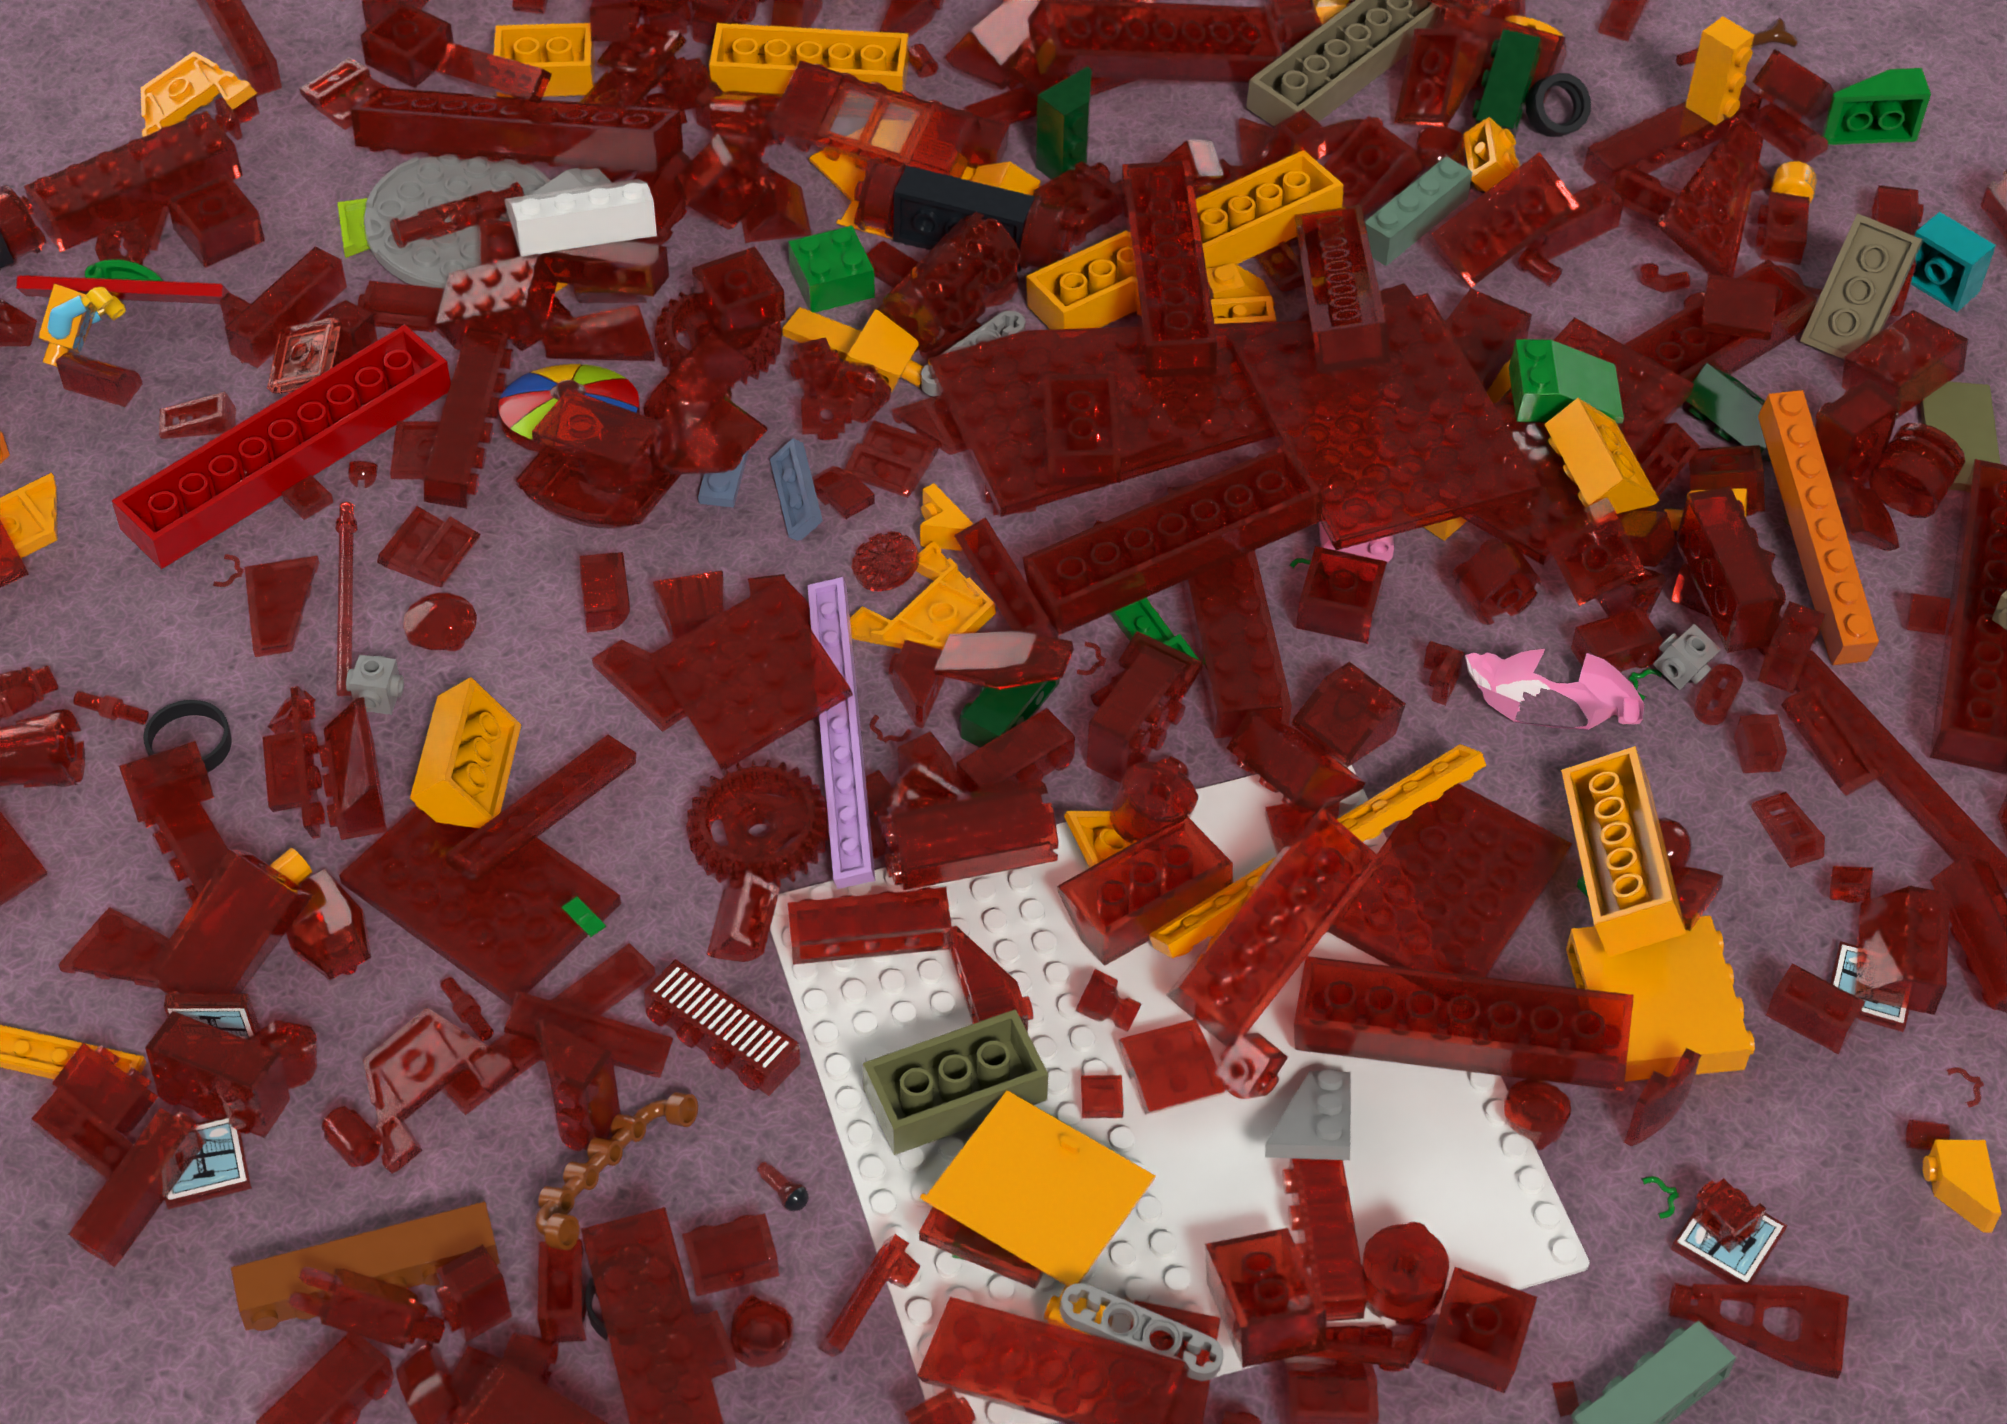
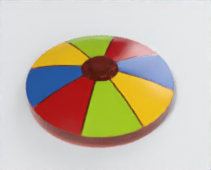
[498,364,640,455]

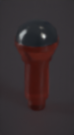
[757,1162,809,1211]

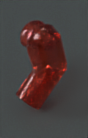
[1639,263,1690,293]

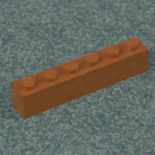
[231,1202,500,1331]

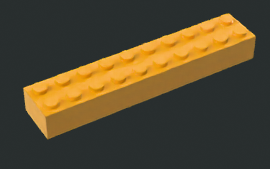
[1026,150,1343,344]

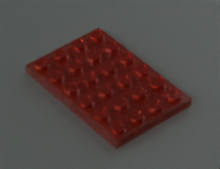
[1326,783,1573,1008]
[339,806,621,1007]

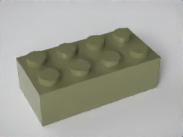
[862,1009,1048,1155]

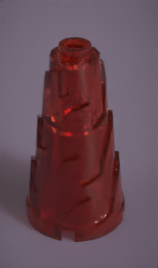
[0,709,85,788]

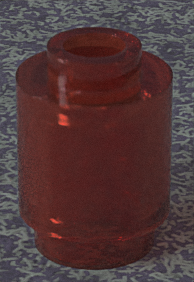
[321,1106,382,1167]

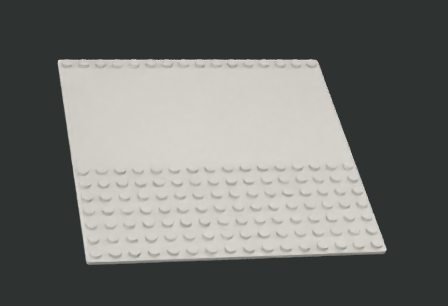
[762,753,1589,1424]

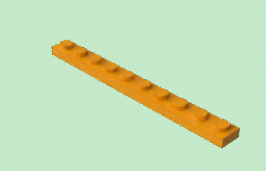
[1149,744,1487,959]

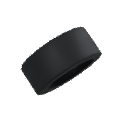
[1526,73,1591,137]

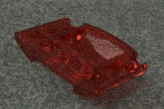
[516,430,684,529]

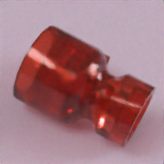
[1075,969,1142,1032]

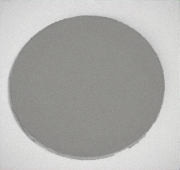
[364,148,559,296]

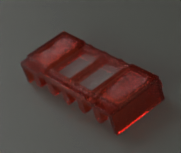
[768,60,983,180]

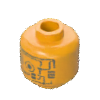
[1771,161,1817,209]

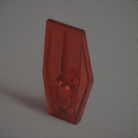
[934,631,1074,690]
[277,869,371,980]

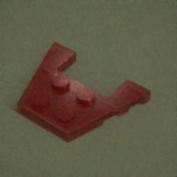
[363,1007,520,1174]

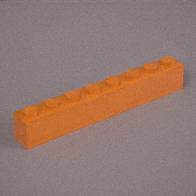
[1758,390,1879,665]

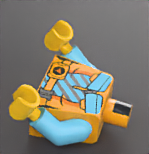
[39,284,126,369]

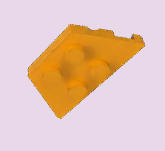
[0,473,58,569]

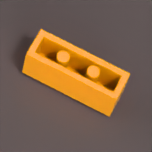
[1685,16,1754,126]

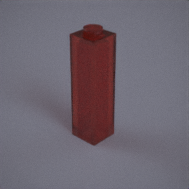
[68,1108,206,1267]

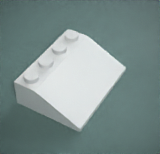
[505,179,657,257]

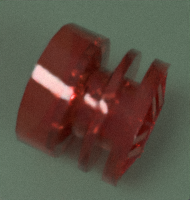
[1868,423,1965,518]

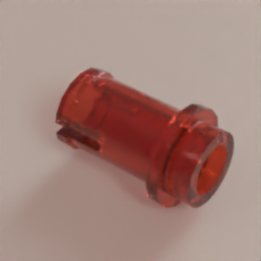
[1517,248,1562,287]

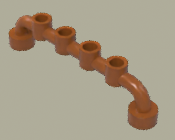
[535,1092,698,1250]

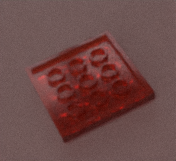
[649,581,853,772]

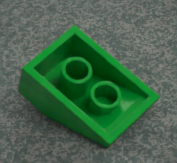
[1820,68,1931,145]
[1509,339,1624,423]

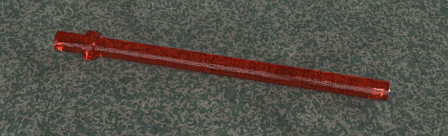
[335,502,357,696]

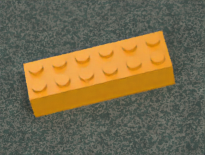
[709,23,909,106]
[1561,746,1686,957]

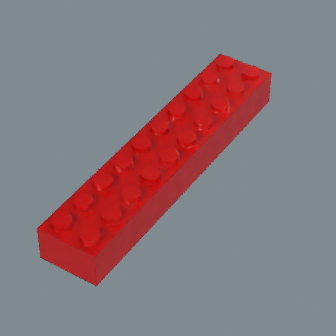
[111,324,452,570]

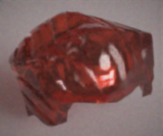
[826,361,891,423]
[244,1020,317,1091]

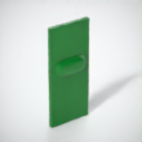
[562,897,606,937]

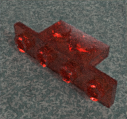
[262,686,325,839]

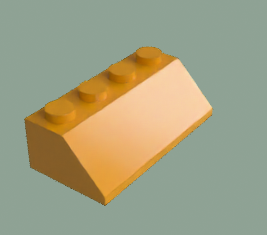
[410,677,521,830]

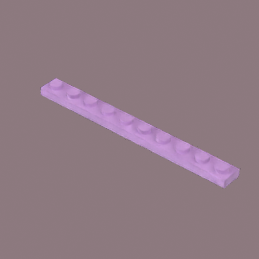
[807,577,876,889]

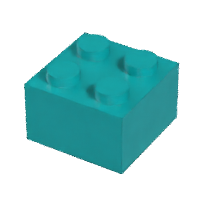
[1905,212,1996,312]

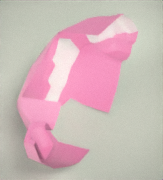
[1465,649,1644,730]

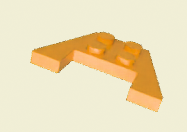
[141,51,257,164]
[850,541,996,658]

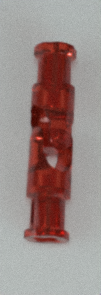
[390,182,525,248]

